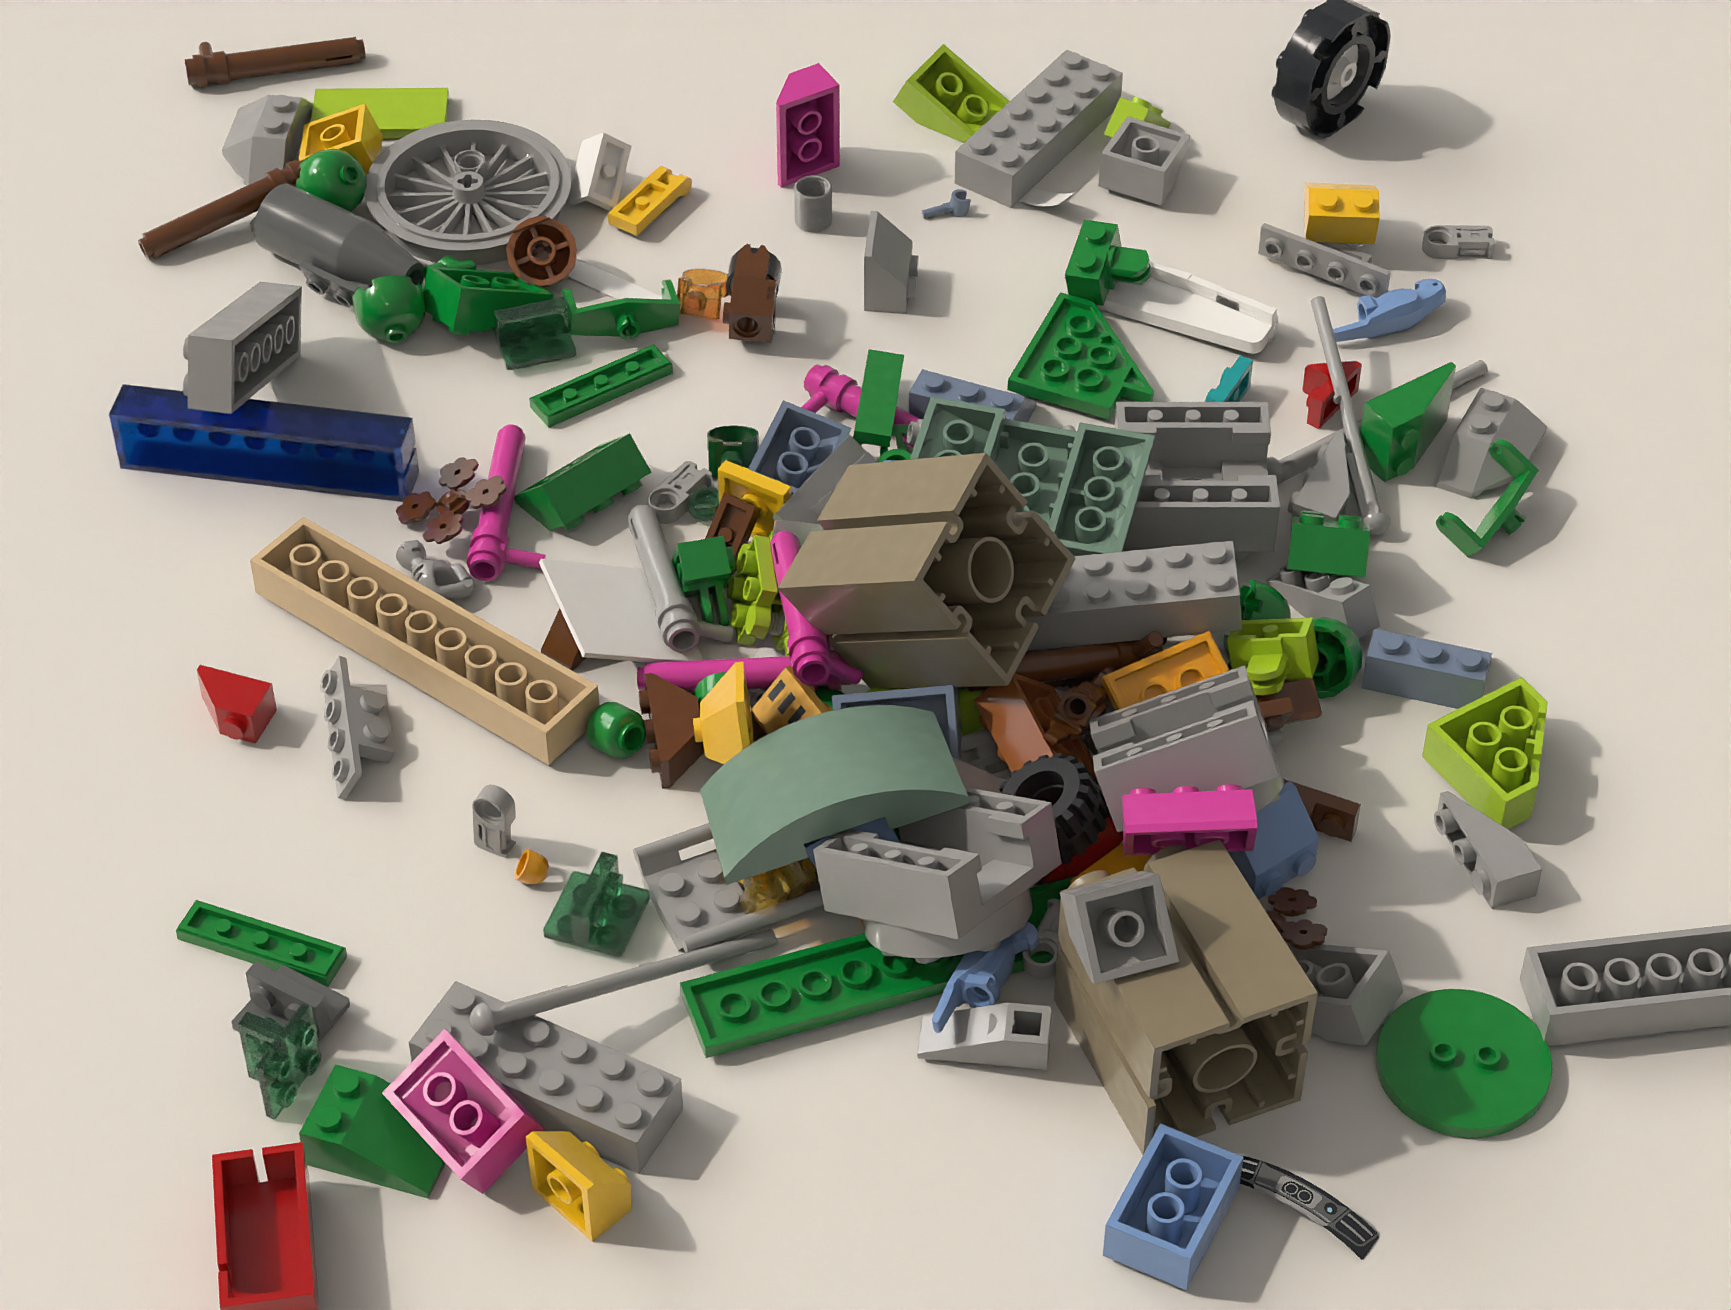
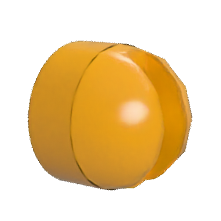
[515,849,549,885]

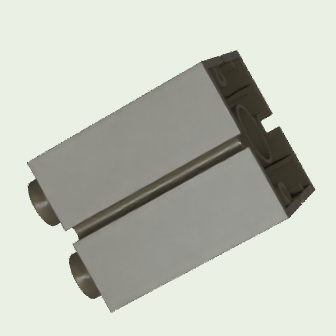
[778,453,1076,689]
[1054,839,1318,1155]

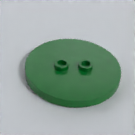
[1375,989,1552,1138]

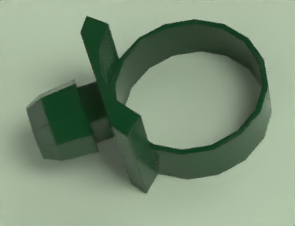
[707,425,759,477]

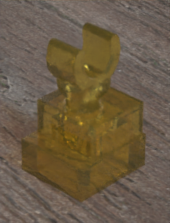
[740,868,791,915]

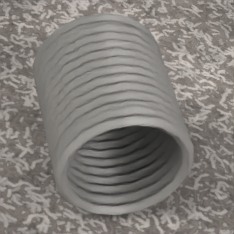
[794,175,832,232]

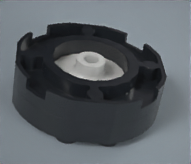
[1271,0,1391,138]

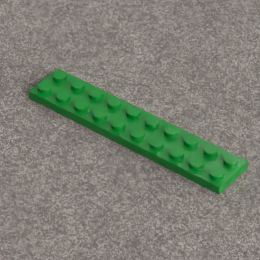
[680,875,1078,1058]

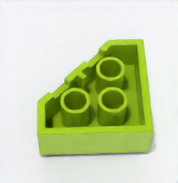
[1422,677,1548,829]

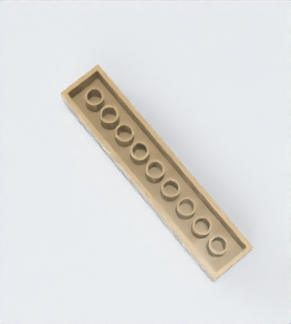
[250,517,600,765]

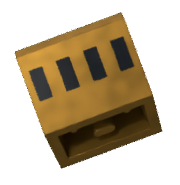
[751,665,833,741]

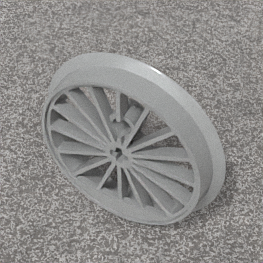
[364,120,572,266]

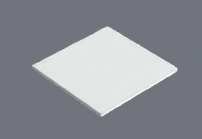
[539,559,704,663]

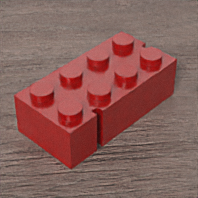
[212,1142,319,1310]

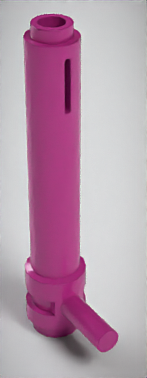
[801,364,920,448]
[467,424,546,582]
[770,531,863,686]
[637,635,852,692]

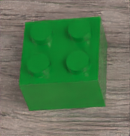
[1287,511,1371,577]

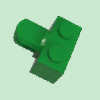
[1065,220,1151,306]
[672,536,736,626]

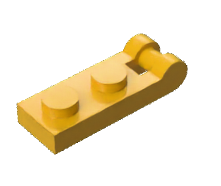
[608,166,692,236]

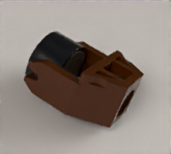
[723,244,782,343]

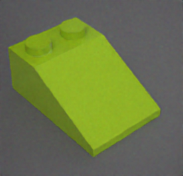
[893,44,1010,143]

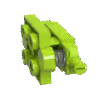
[727,531,789,656]

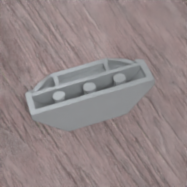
[222,95,313,186]
[1436,387,1547,499]

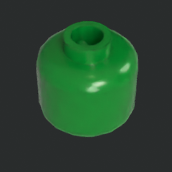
[586,702,646,759]

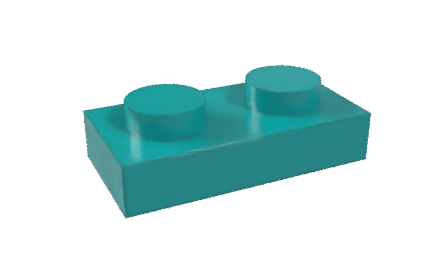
[1205,356,1253,402]

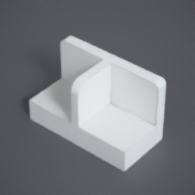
[567,133,632,211]

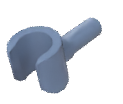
[922,189,971,218]

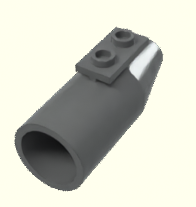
[254,184,424,308]

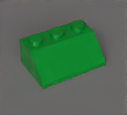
[514,433,652,531]

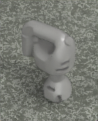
[396,540,475,600]

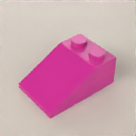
[382,1029,545,1194]

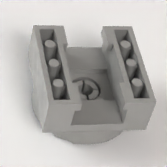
[1114,402,1280,564]
[1090,666,1284,832]
[813,787,1061,964]

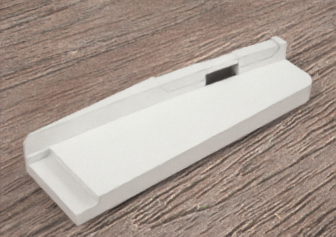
[1096,262,1279,354]

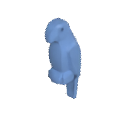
[1333,279,1446,342]
[932,921,1039,1033]

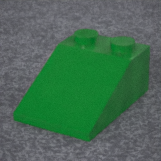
[423,267,554,335]
[1360,362,1456,482]
[299,1064,446,1199]

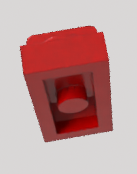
[1302,361,1362,429]

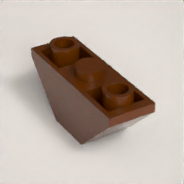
[638,673,704,789]

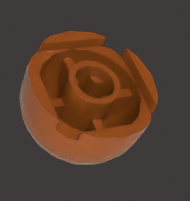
[506,216,577,288]

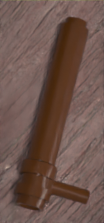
[184,37,366,88]
[138,159,304,259]
[961,631,1163,692]

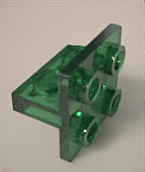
[492,297,576,370]
[543,852,650,957]
[237,1003,322,1120]

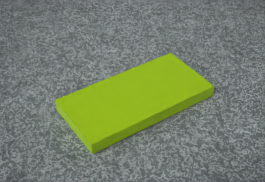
[311,88,449,139]

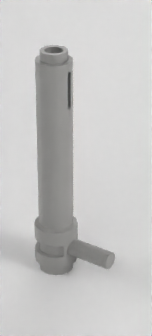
[628,505,733,653]

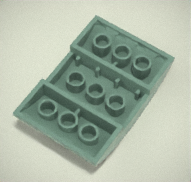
[910,396,1155,556]
[700,705,970,885]

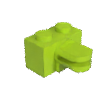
[1227,617,1319,695]

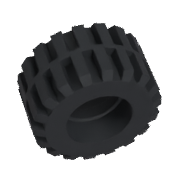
[999,753,1109,864]

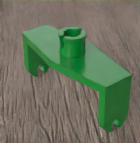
[561,279,680,340]
[1436,439,1539,557]

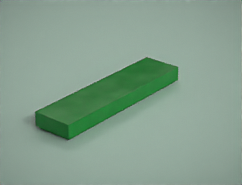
[529,344,673,428]
[853,349,904,447]
[176,900,347,987]

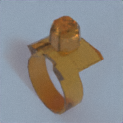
[677,269,729,320]

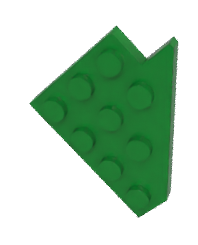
[1007,292,1154,419]

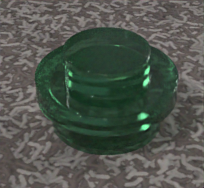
[688,487,719,521]

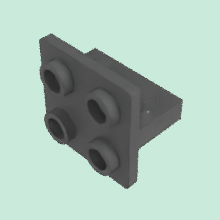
[231,961,350,1062]

